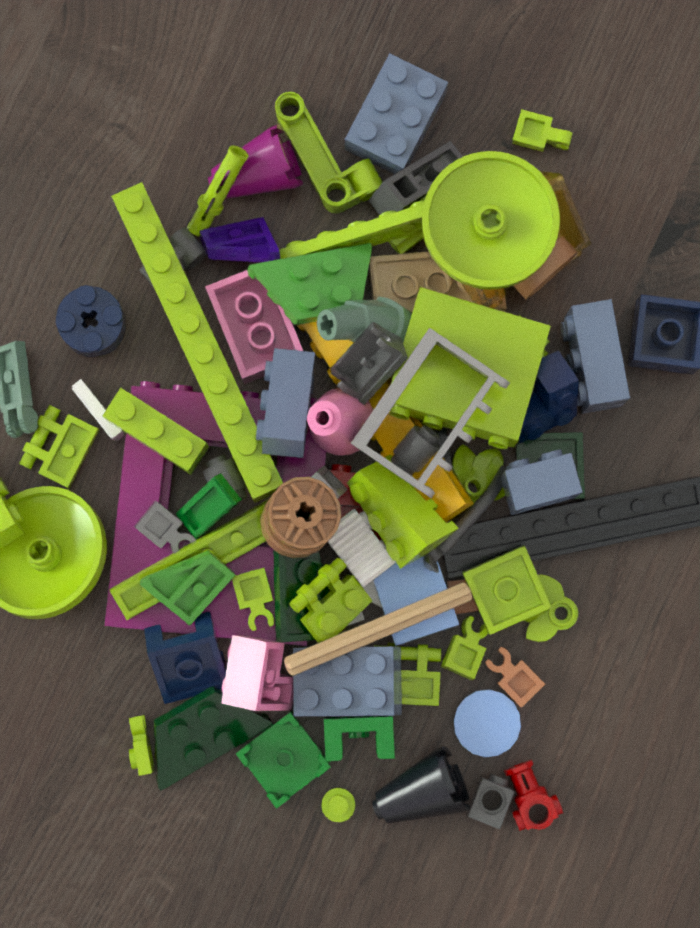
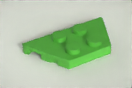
[247,243,372,325]

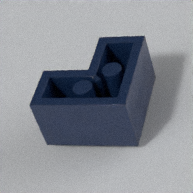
[518,351,579,444]

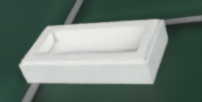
[72,379,126,442]

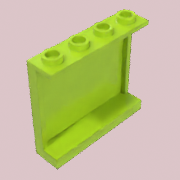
[389,287,551,449]

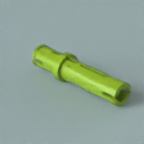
[187,145,249,237]

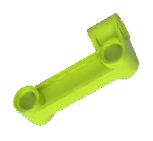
[275,92,382,214]

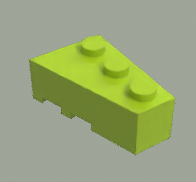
[347,454,459,569]

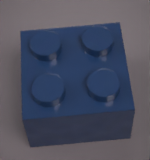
[628,294,700,374]

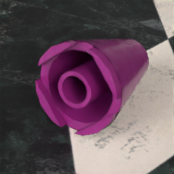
[208,124,303,199]

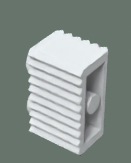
[328,509,396,588]

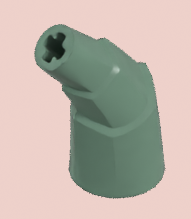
[317,296,412,374]

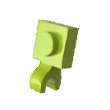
[512,109,572,152]

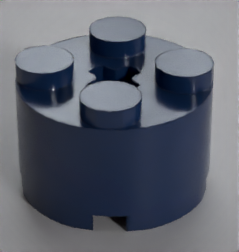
[55,285,126,357]

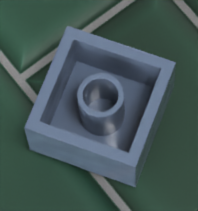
[500,449,583,515]

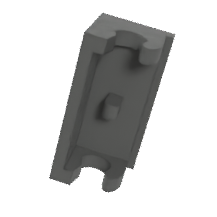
[330,322,408,405]

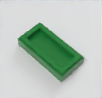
[175,473,242,540]

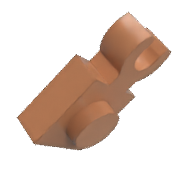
[485,647,545,708]

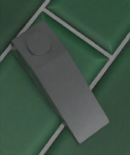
[368,141,463,215]

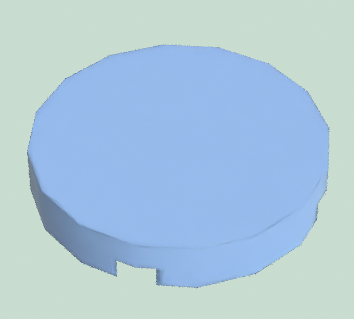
[453,690,521,757]

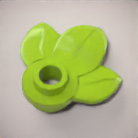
[452,444,505,503]
[524,575,578,642]

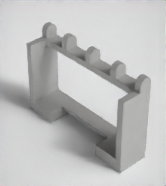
[351,328,510,498]

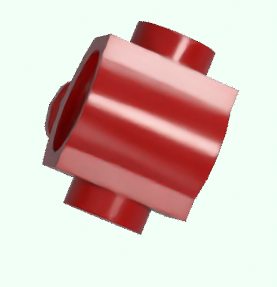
[504,760,563,831]

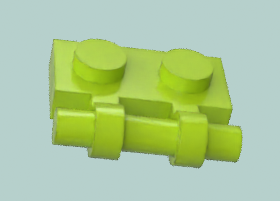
[19,405,99,489]
[289,557,373,643]
[374,642,441,706]

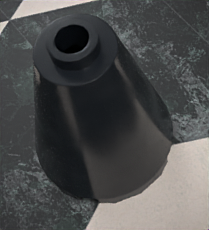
[372,746,470,824]

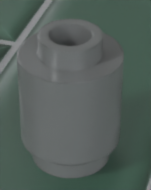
[391,425,440,476]
[203,455,247,500]

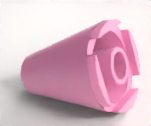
[307,388,373,456]

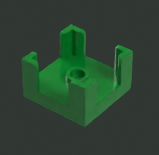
[236,711,331,809]
[324,716,395,761]

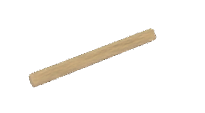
[284,583,472,676]

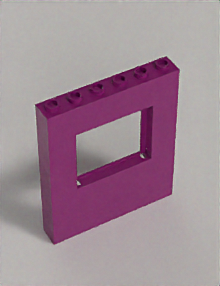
[104,381,327,646]

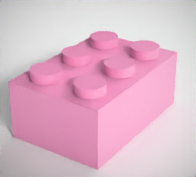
[205,270,303,384]

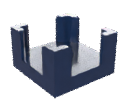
[144,611,227,704]

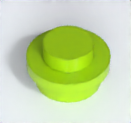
[322,788,355,822]

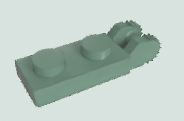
[0,341,38,438]

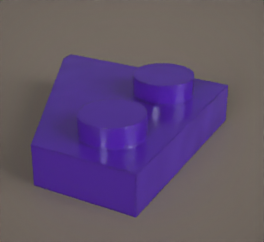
[200,217,280,262]

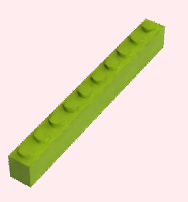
[111,182,283,503]

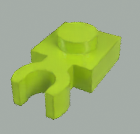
[232,568,274,631]
[441,616,488,680]
[129,715,155,776]

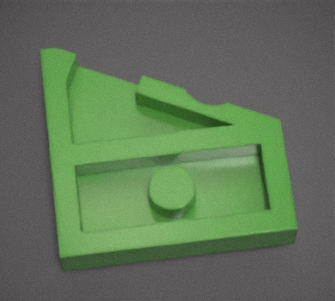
[139,550,235,625]

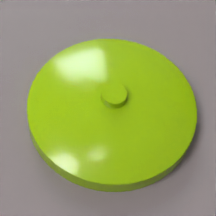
[422,151,560,289]
[0,486,107,619]

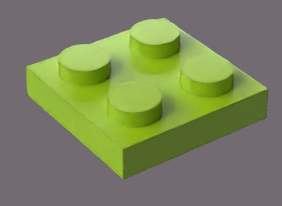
[462,545,552,635]

